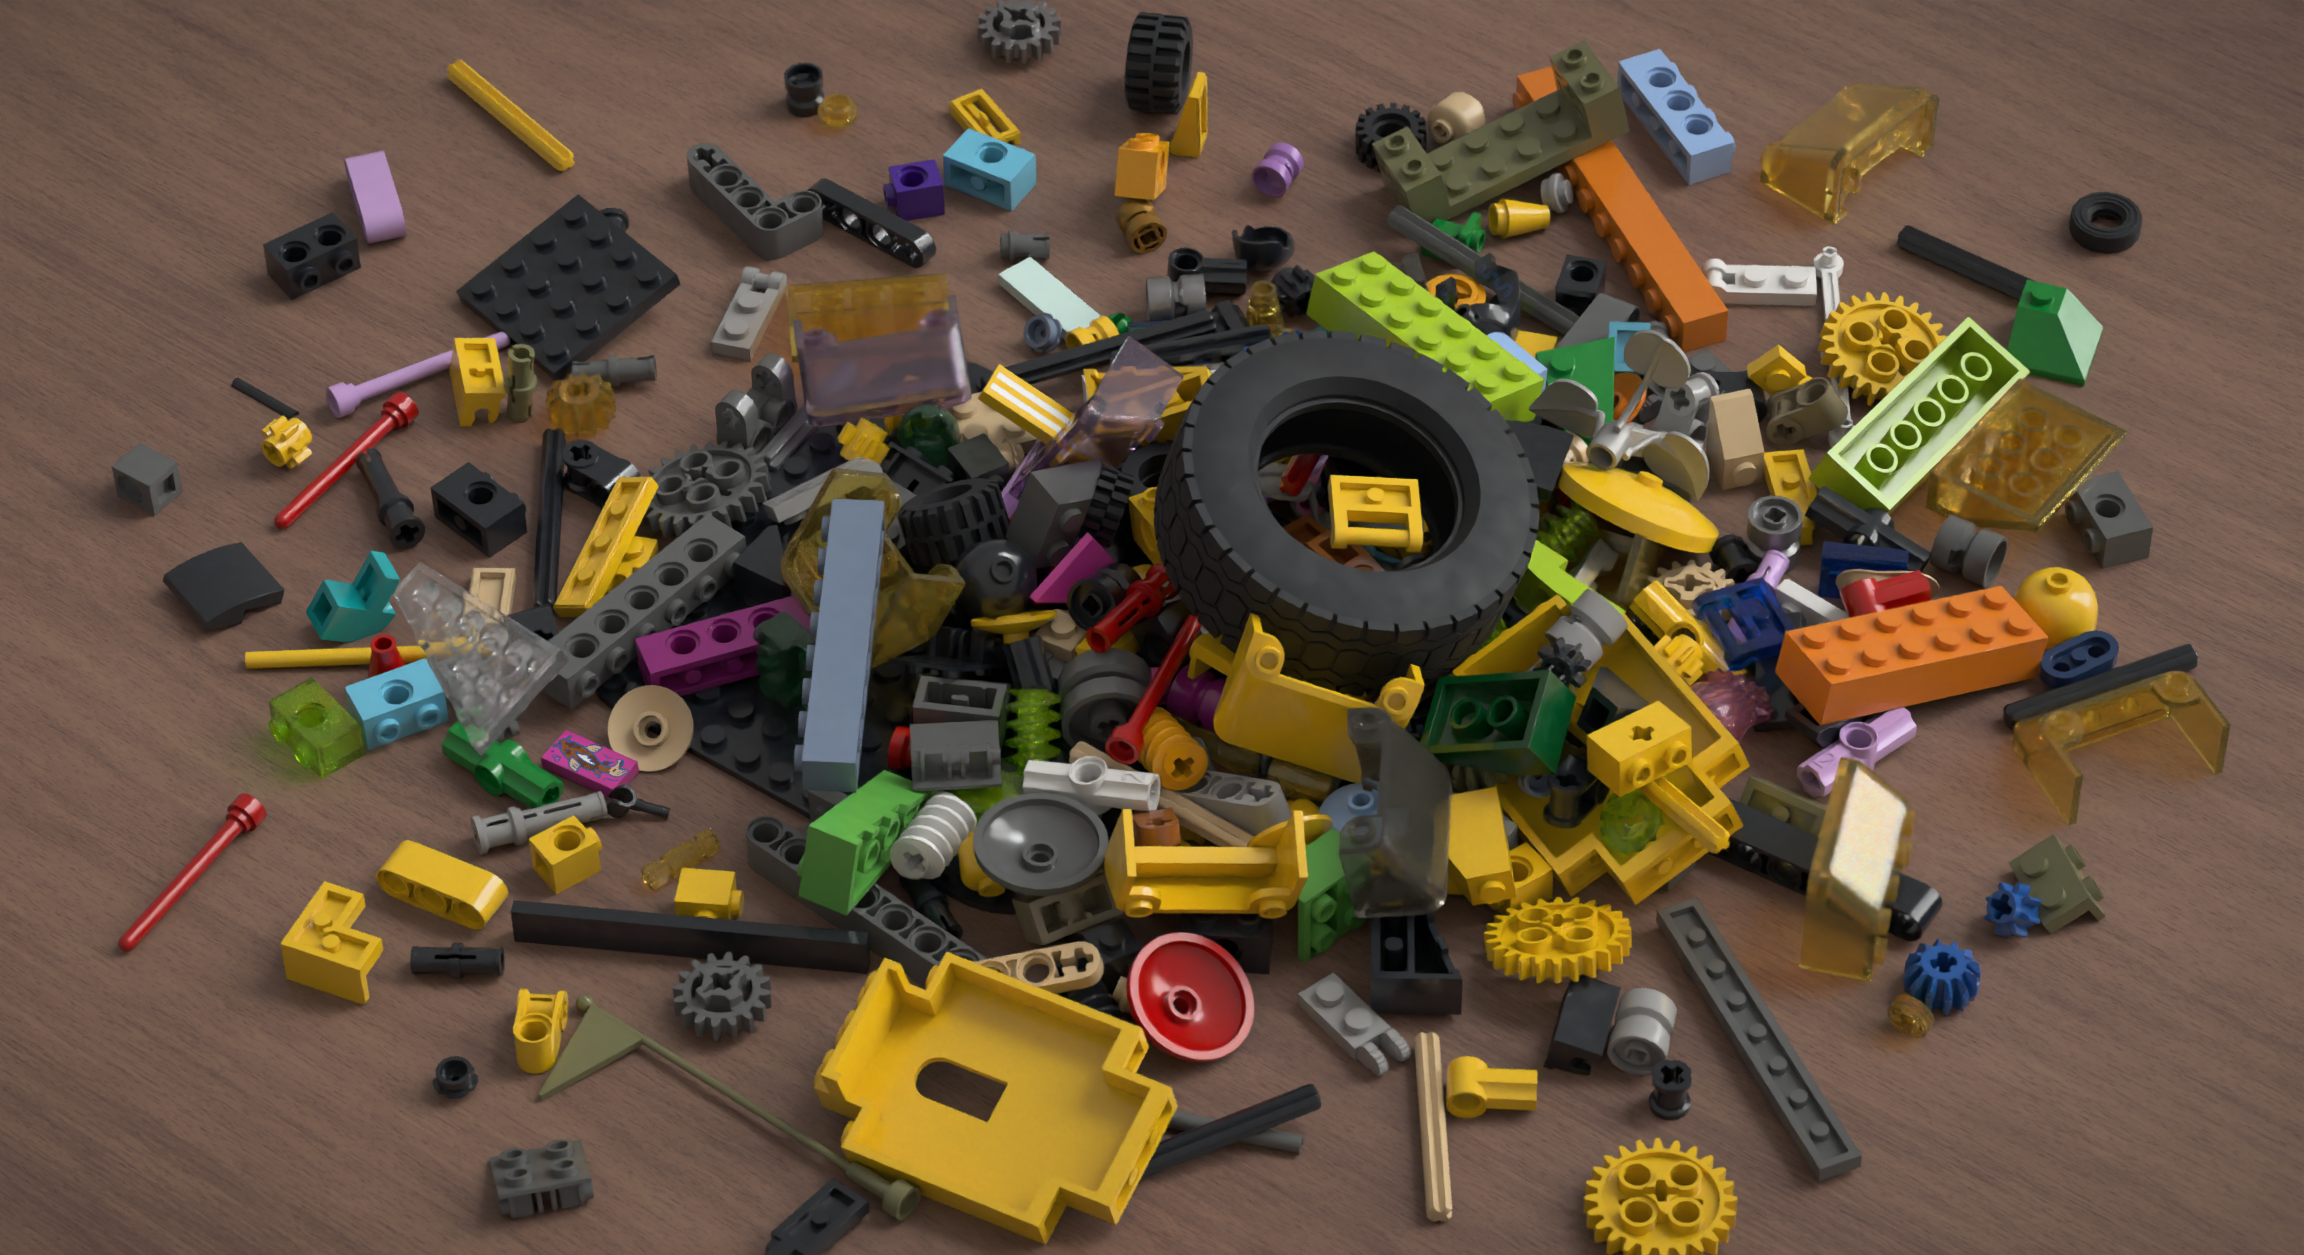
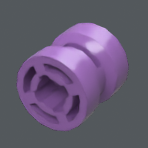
[1252,142,1304,197]

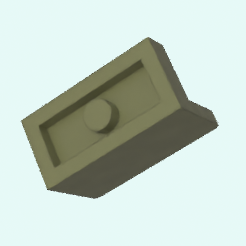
[1739,777,1842,838]

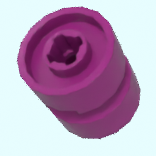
[1167,664,1227,737]

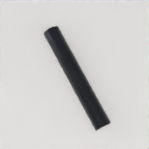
[232,378,300,419]

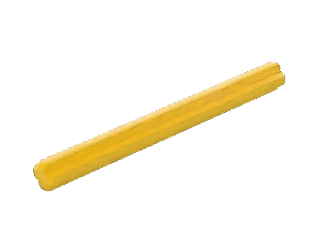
[1568,702,1730,854]

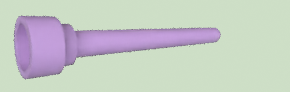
[326,332,510,419]

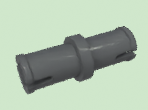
[572,355,657,388]

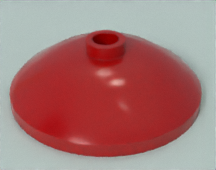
[1126,932,1254,1063]

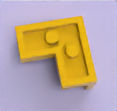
[280,881,384,1005]

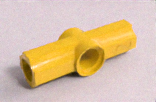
[1629,580,1747,699]

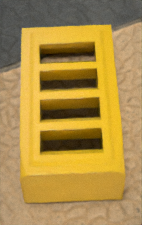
[1170,72,1208,158]

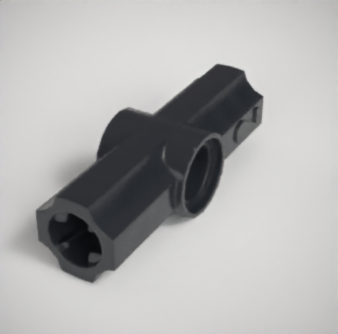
[1805,486,1932,573]

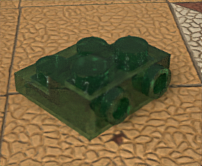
[753,610,816,711]

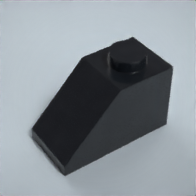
[1064,918,1142,996]

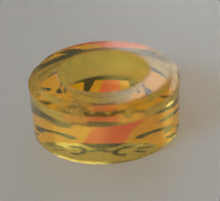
[1887,994,1935,1038]

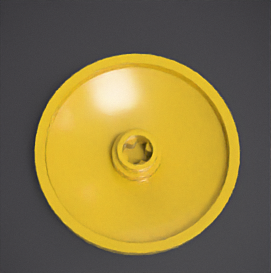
[1556,462,1719,553]

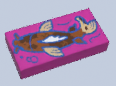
[541,730,639,800]

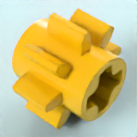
[261,415,312,469]
[837,418,890,465]
[1654,634,1704,687]

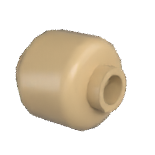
[1427,92,1486,146]

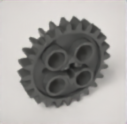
[642,441,771,538]

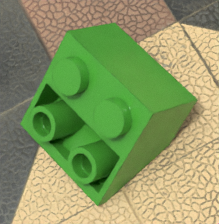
[1298,828,1370,963]

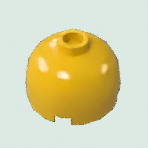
[2014,567,2098,650]

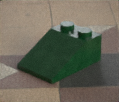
[1417,670,1576,776]

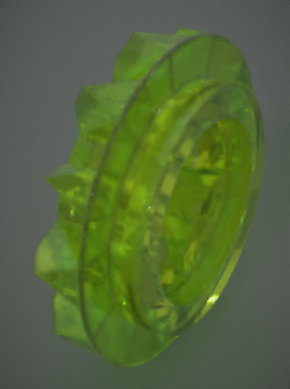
[1600,789,1666,855]

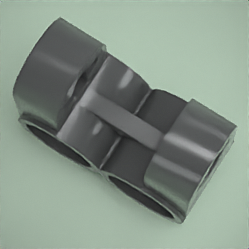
[715,353,798,455]

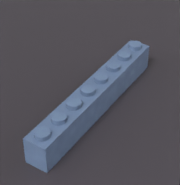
[794,499,885,792]

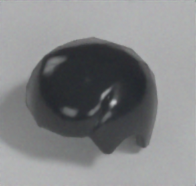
[1232,225,1295,273]

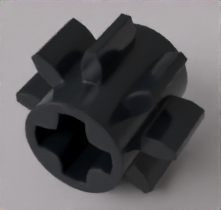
[1269,265,1315,318]
[1532,637,1591,690]

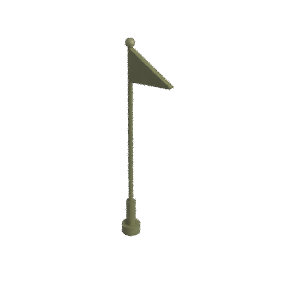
[538,994,921,1221]

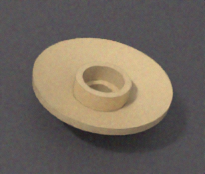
[608,685,694,772]

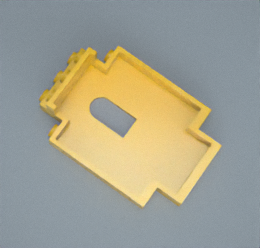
[1452,594,1750,905]
[814,952,1178,1245]

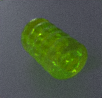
[1536,496,1602,572]
[1005,688,1061,778]

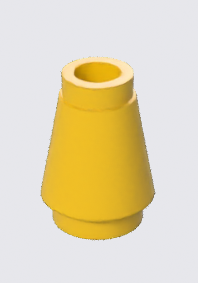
[1488,199,1550,239]

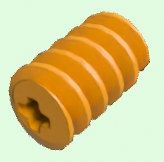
[1137,707,1208,791]

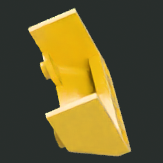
[1104,809,1308,918]

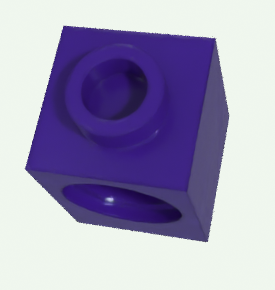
[883,159,945,221]

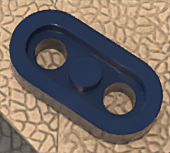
[2039,630,2119,689]

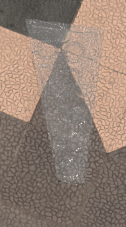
[393,562,569,756]

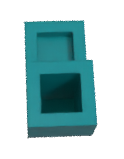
[306,551,400,642]

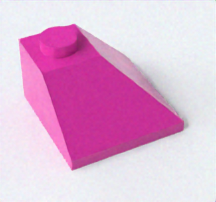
[1030,533,1116,610]

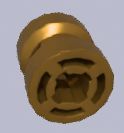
[1116,198,1167,253]

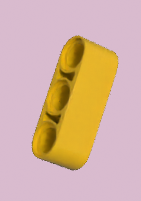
[376,840,509,930]

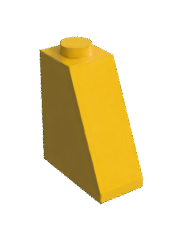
[1409,786,1517,906]

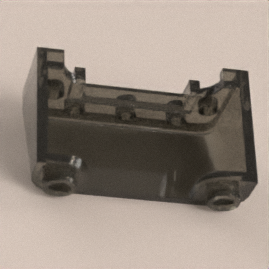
[1339,707,1452,918]

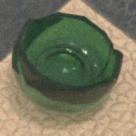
[897,404,961,468]

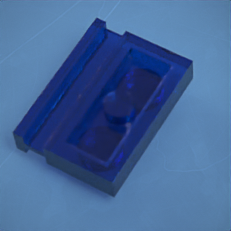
[1818,541,1909,599]

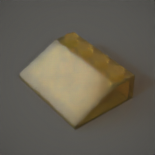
[785,273,955,367]
[1926,378,2127,532]

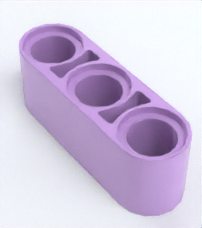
[344,151,407,244]

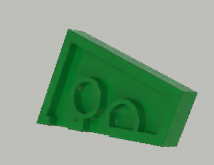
[1535,337,1615,447]

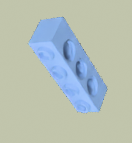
[1617,49,1736,185]

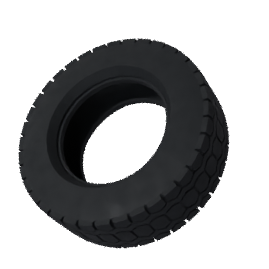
[1154,331,1539,696]

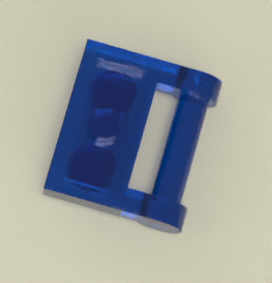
[1691,577,1795,672]

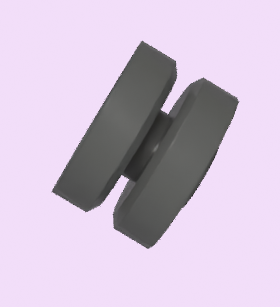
[1058,648,1152,755]

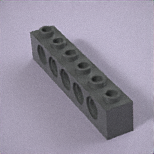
[530,514,746,709]

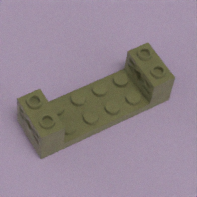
[1372,40,1630,224]

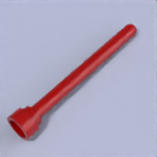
[274,392,419,529]
[1105,614,1202,764]
[118,793,267,952]

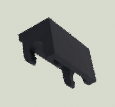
[1543,975,1621,1076]

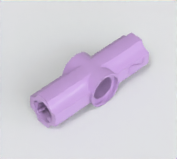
[1797,707,1917,799]

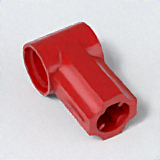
[1839,570,1931,618]

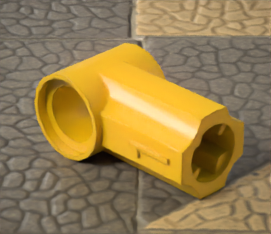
[1446,1056,1537,1118]

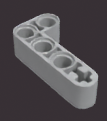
[1147,737,1292,836]

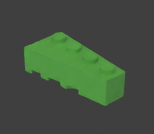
[797,770,931,916]

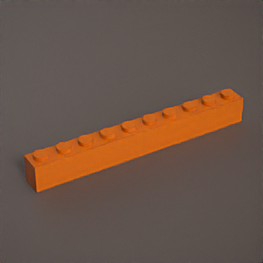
[1512,66,1728,352]

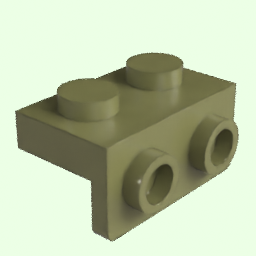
[2009,834,2106,934]

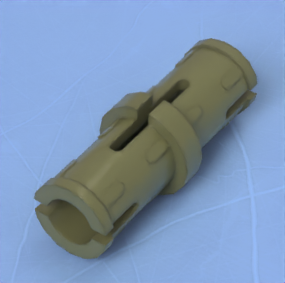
[504,344,537,422]

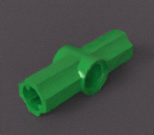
[441,722,564,809]

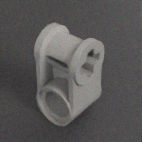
[1652,372,1719,442]

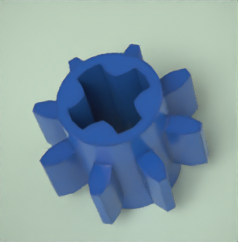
[1984,882,2042,938]

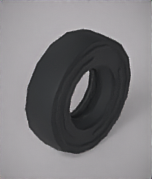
[2069,192,2142,254]

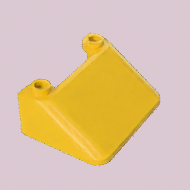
[1213,613,1425,783]

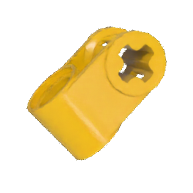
[513,988,568,1074]

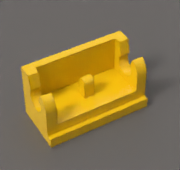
[449,338,506,427]

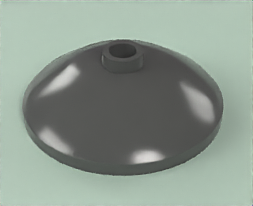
[973,793,1108,896]

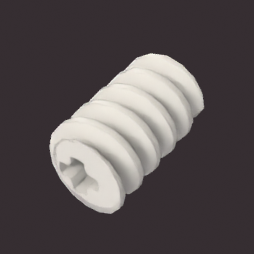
[890,791,977,880]

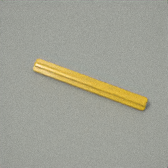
[447,60,575,172]

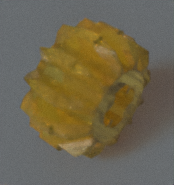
[545,371,616,439]

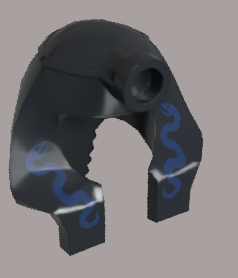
[1435,253,1521,341]

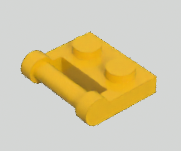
[1328,475,1423,553]

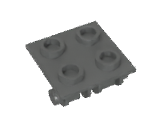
[910,720,1002,792]
[489,1139,594,1219]

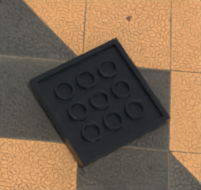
[456,194,681,383]

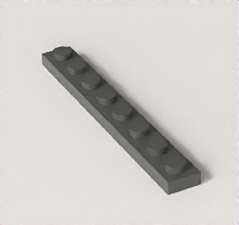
[1656,897,1862,1181]

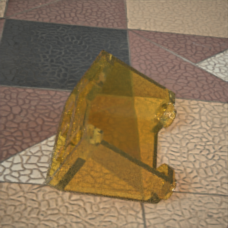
[1760,82,1939,225]

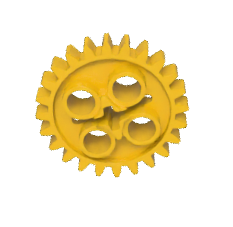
[1818,292,1948,406]
[1484,897,1632,984]
[1584,1138,1737,1255]

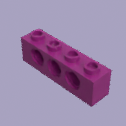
[635,594,816,696]

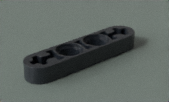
[808,178,936,268]

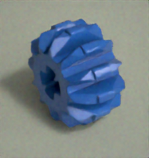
[1903,938,1981,1016]

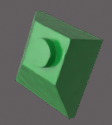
[2007,280,2103,386]

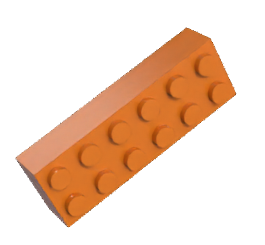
[1775,586,2049,725]

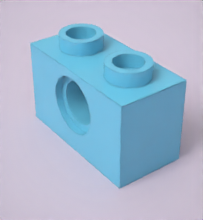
[943,128,1037,211]
[344,658,449,750]

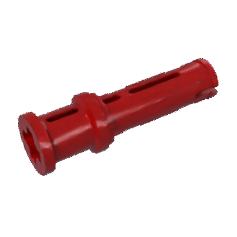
[1086,563,1180,653]

